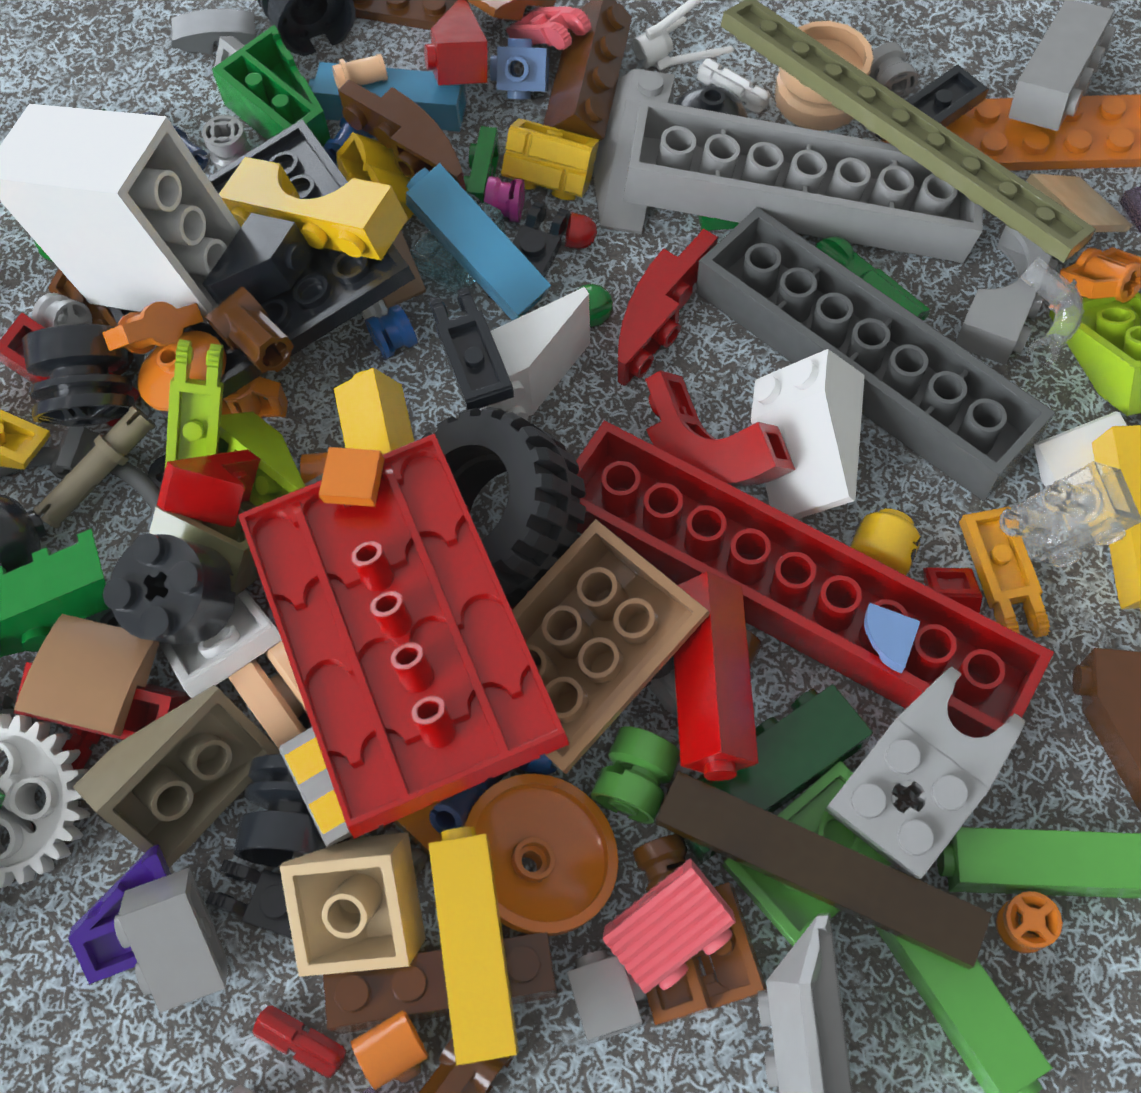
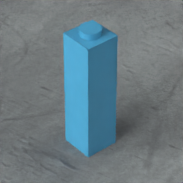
[309,62,467,132]
[406,163,551,321]

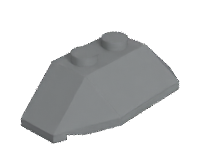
[758,913,853,1093]

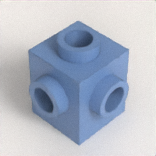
[490,38,550,99]

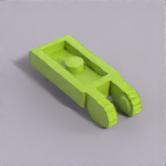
[165,339,224,468]

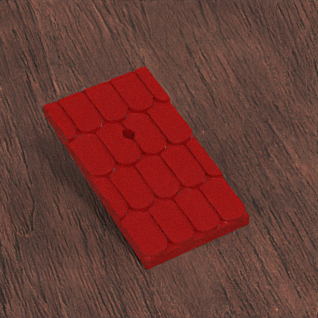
[238,433,569,839]

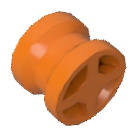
[996,891,1063,954]

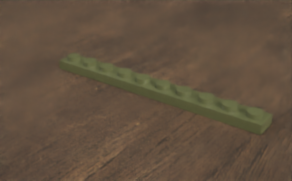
[720,0,1096,263]

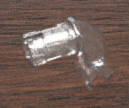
[1019,256,1084,369]

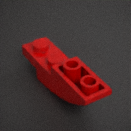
[618,229,718,387]

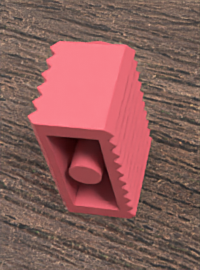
[602,858,736,994]

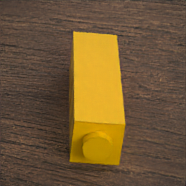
[334,367,414,455]
[1092,425,1141,612]
[428,827,519,1065]

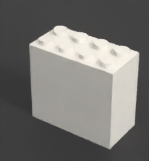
[0,104,241,323]

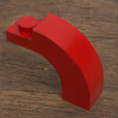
[645,370,795,487]

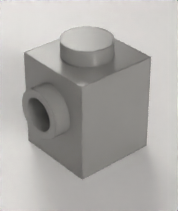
[567,950,645,1045]

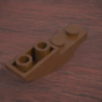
[338,79,466,191]

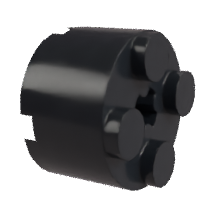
[103,533,236,645]

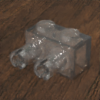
[999,461,1141,567]

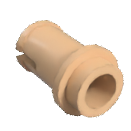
[332,53,388,89]

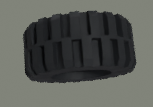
[422,407,586,605]

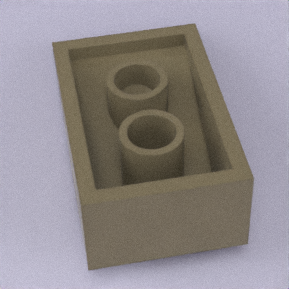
[73,685,280,868]

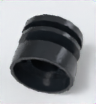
[257,0,356,56]
[22,324,135,427]
[233,754,353,869]

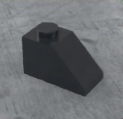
[202,213,314,305]

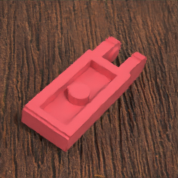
[506,6,592,50]

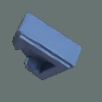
[864,603,920,673]

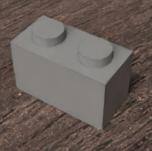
[114,867,228,1013]

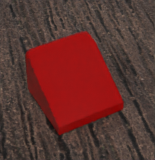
[923,567,983,613]

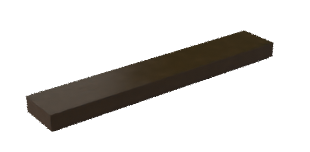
[655,771,992,970]

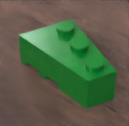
[212,24,331,148]
[0,528,117,657]

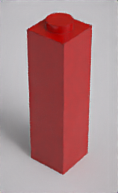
[674,571,759,781]

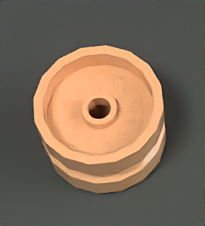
[775,21,874,131]
[228,641,308,749]

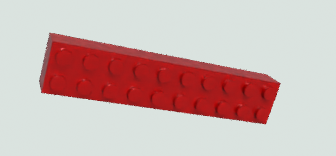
[576,420,1054,738]

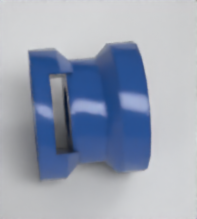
[365,304,418,360]

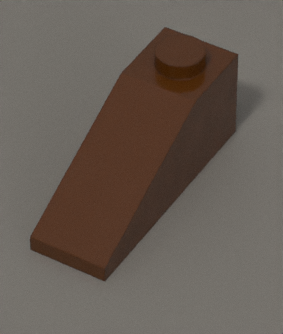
[1072,648,1141,813]

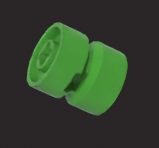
[591,726,680,824]

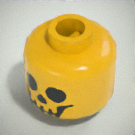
[850,508,921,575]

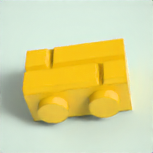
[501,118,599,200]

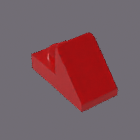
[157,449,260,527]

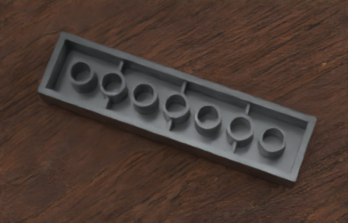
[696,207,1056,502]

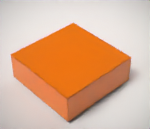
[319,447,384,506]

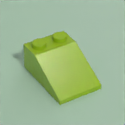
[1049,292,1141,416]

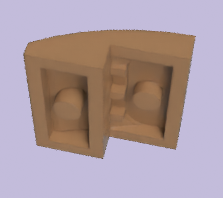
[14,614,160,736]

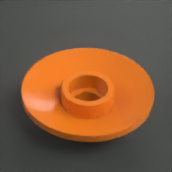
[137,331,227,411]

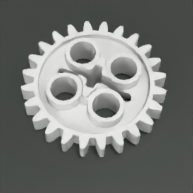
[0,714,90,888]

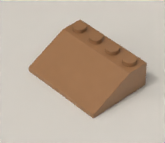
[512,519,710,774]

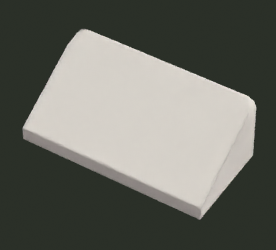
[1034,411,1127,493]

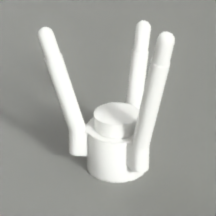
[632,0,734,72]

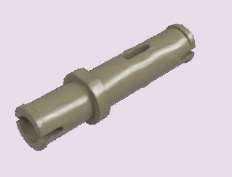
[33,405,156,529]

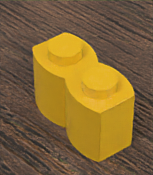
[336,132,414,225]

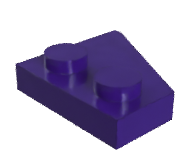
[68,844,171,985]

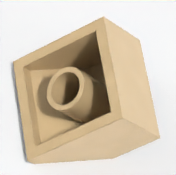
[280,832,426,977]

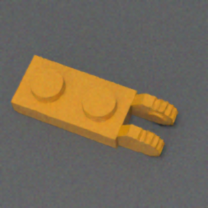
[959,506,1050,638]

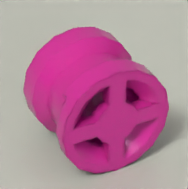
[484,176,525,223]

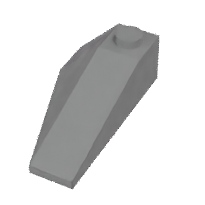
[593,69,675,235]

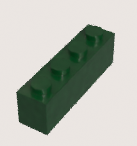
[666,684,873,864]

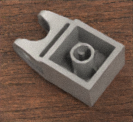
[825,666,1025,880]

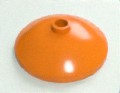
[463,774,618,936]

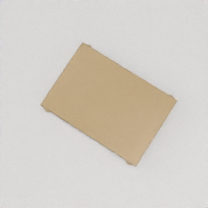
[1026,173,1133,232]

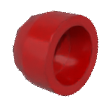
[565,212,597,249]

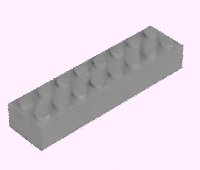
[623,98,983,263]

